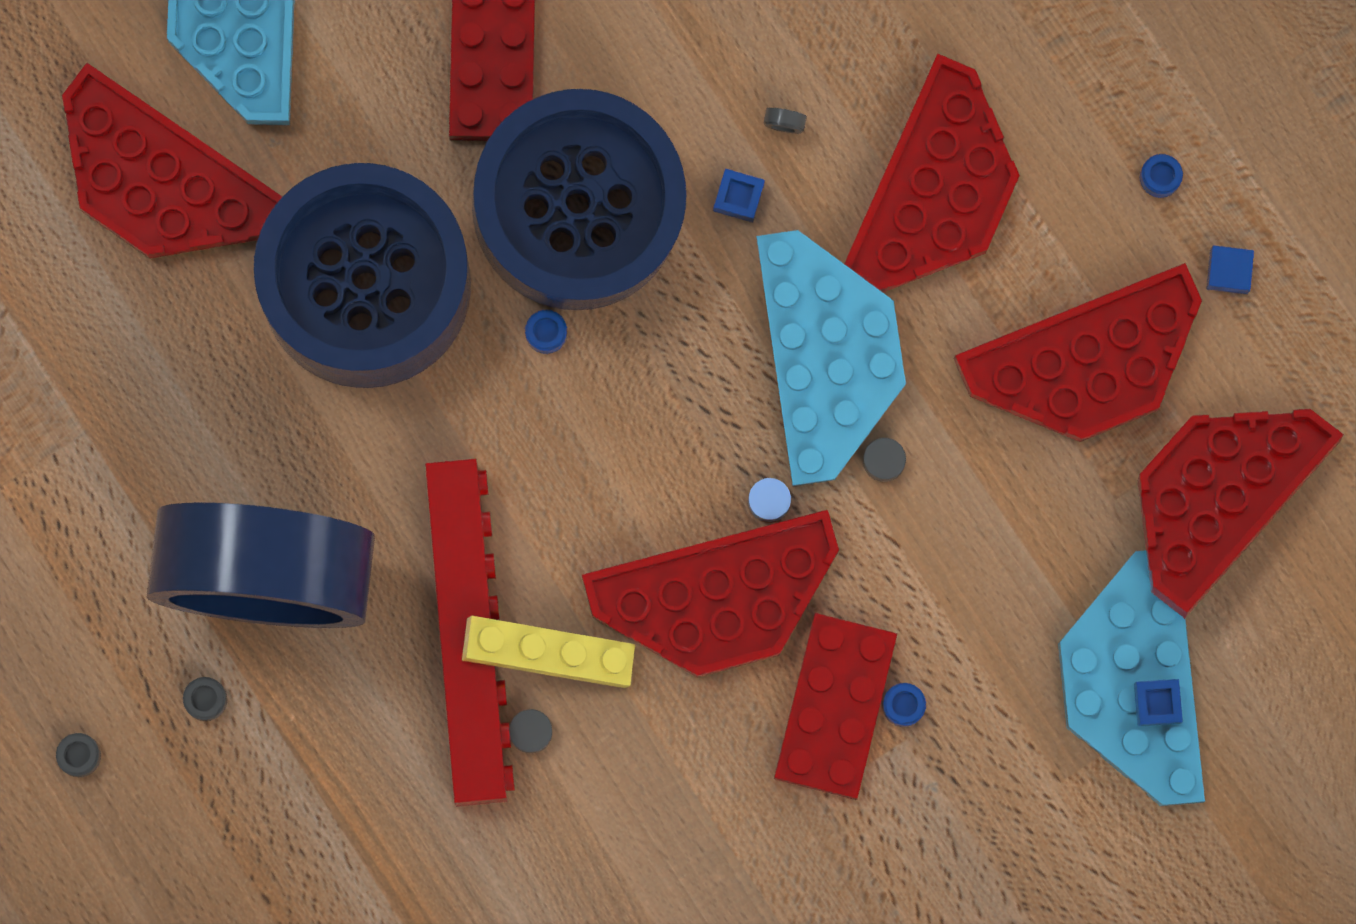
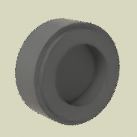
[763,108,807,134]
[863,438,906,482]
[183,677,227,721]
[509,709,552,753]
[56,733,101,777]

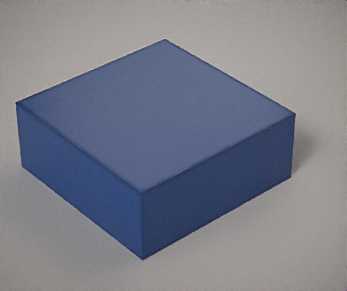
[713,168,765,223]
[1206,245,1254,294]
[1134,679,1183,726]

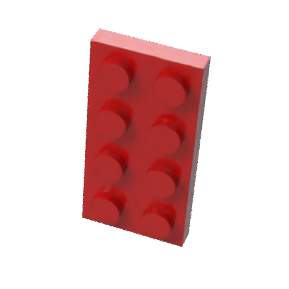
[449,0,535,141]
[774,613,898,800]

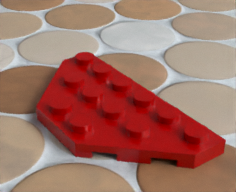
[844,53,1020,292]
[62,63,283,259]
[954,263,1202,442]
[1137,409,1344,619]
[582,510,839,678]

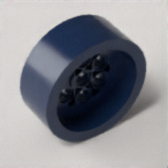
[472,89,687,310]
[254,163,471,388]
[146,502,375,628]

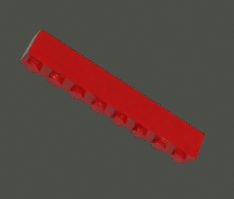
[425,459,515,807]

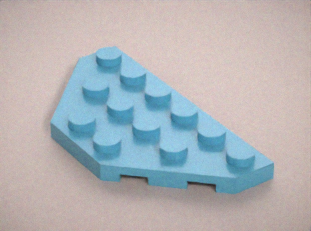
[167,0,295,125]
[756,230,906,486]
[1058,550,1205,806]

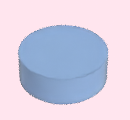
[748,478,791,522]

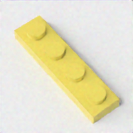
[462,616,635,688]

